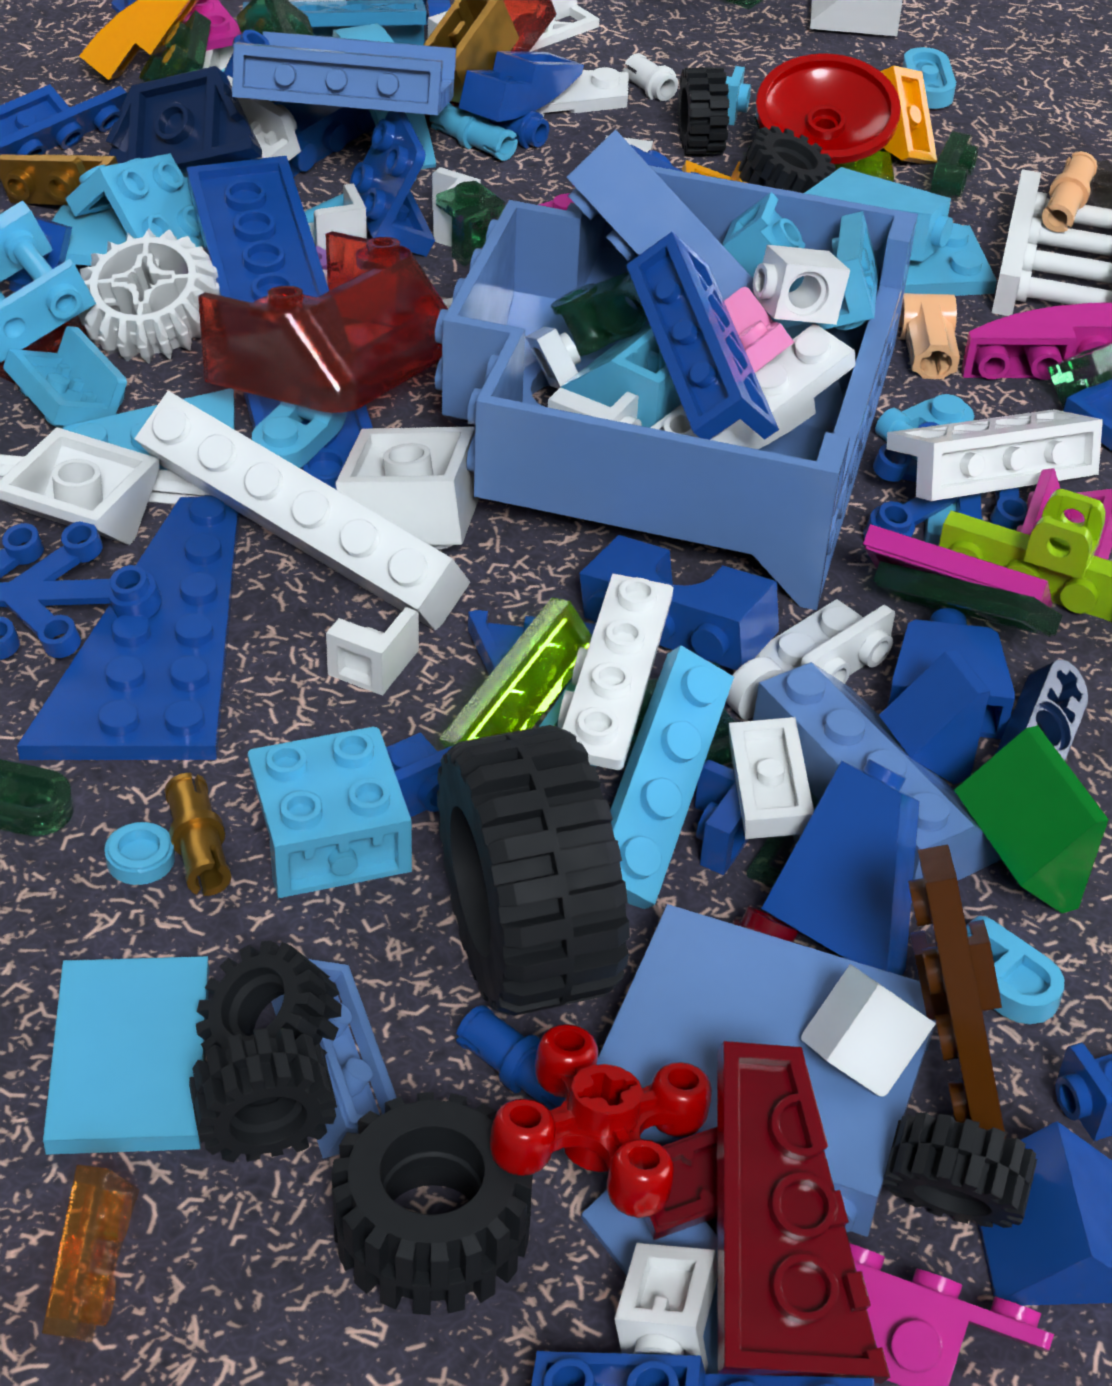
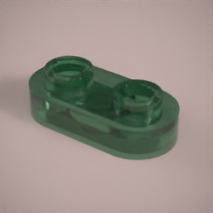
[930,131,979,199]
[0,759,74,836]

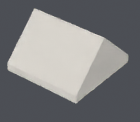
[0,427,160,545]

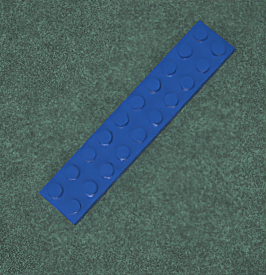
[186,156,373,490]

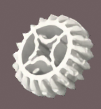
[78,228,220,364]

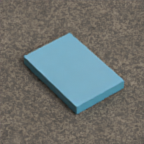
[43,956,209,1155]

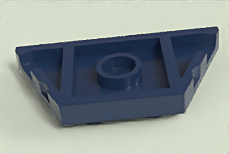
[106,66,262,174]

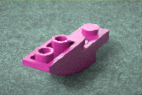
[961,303,1112,380]

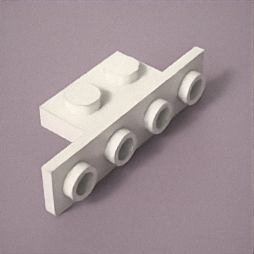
[558,573,673,770]

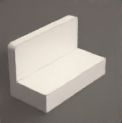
[729,717,814,845]

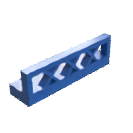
[626,232,779,440]

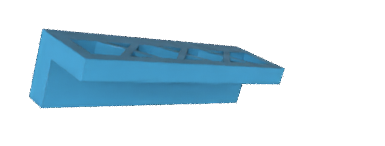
[243,0,427,45]

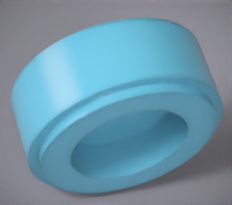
[104,822,175,885]

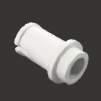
[623,53,678,101]

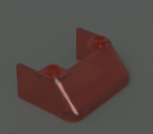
[198,231,448,413]

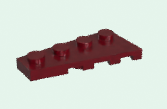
[717,1041,890,1384]

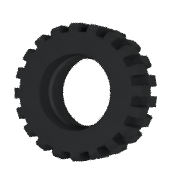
[437,725,630,1016]

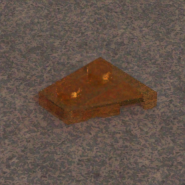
[42,1164,140,1343]

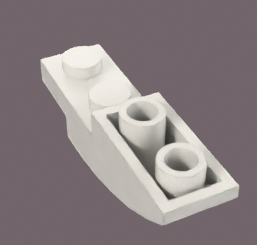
[650,323,856,449]

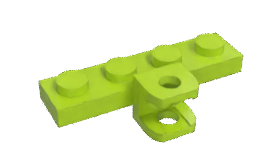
[939,489,1112,622]

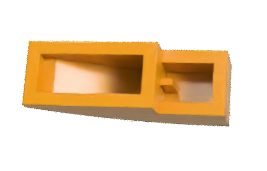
[79,0,198,80]

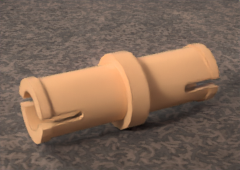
[1042,151,1098,232]

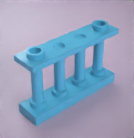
[0,200,96,363]

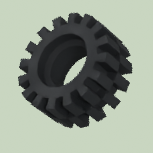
[677,67,729,156]
[738,126,836,193]
[196,941,342,1055]
[189,1028,337,1163]
[883,1113,1038,1228]

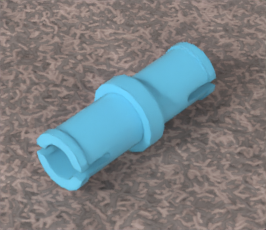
[429,103,518,161]

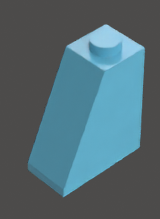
[805,167,953,262]

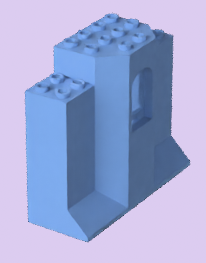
[435,165,918,610]

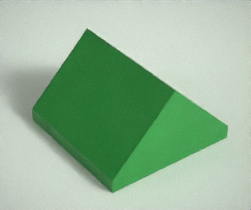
[954,725,1109,913]

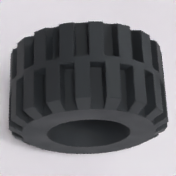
[331,1092,533,1315]

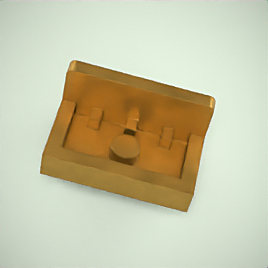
[0,154,118,205]

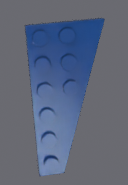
[17,495,240,760]

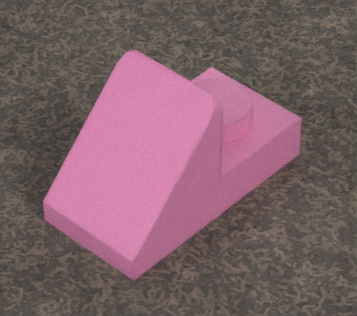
[724,287,794,372]

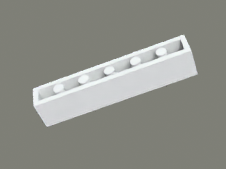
[134,391,470,630]

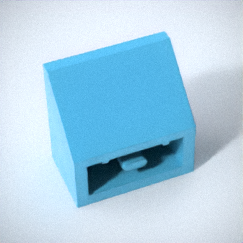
[561,324,681,428]

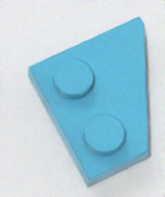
[904,223,997,296]

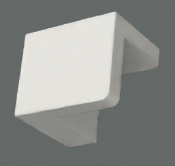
[308,183,367,262]
[326,607,419,696]
[801,964,936,1097]

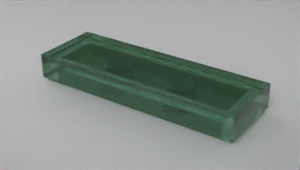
[873,561,1063,637]

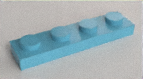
[610,645,734,909]

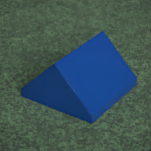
[978,1121,1112,1306]

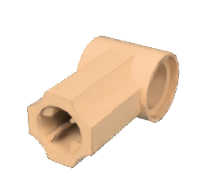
[899,293,960,379]

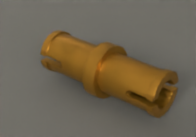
[164,773,232,896]

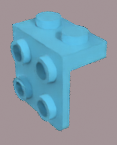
[65,153,205,248]

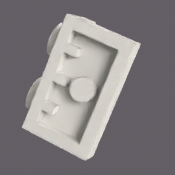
[755,599,895,684]

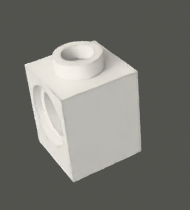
[753,245,850,325]

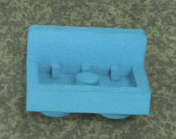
[3,326,127,429]

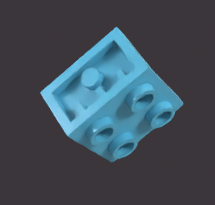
[766,211,879,339]
[248,727,412,898]

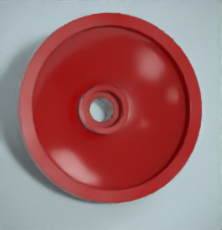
[756,53,901,165]

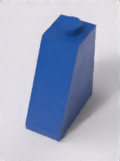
[761,759,920,976]

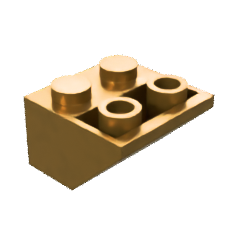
[423,0,519,103]

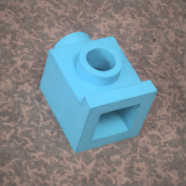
[722,192,806,278]

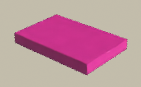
[863,524,1053,623]

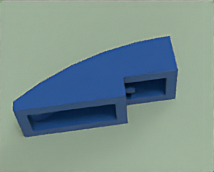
[459,51,584,122]

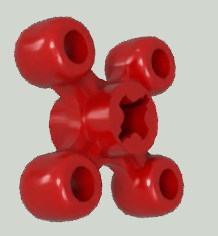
[490,1024,712,1218]

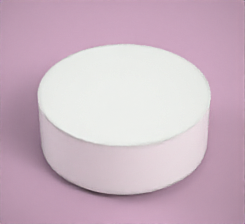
[726,657,785,720]

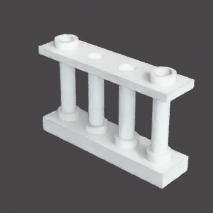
[992,170,1112,316]

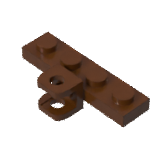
[908,844,1006,1139]

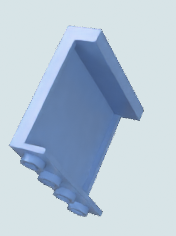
[232,31,457,115]
[597,904,936,1237]

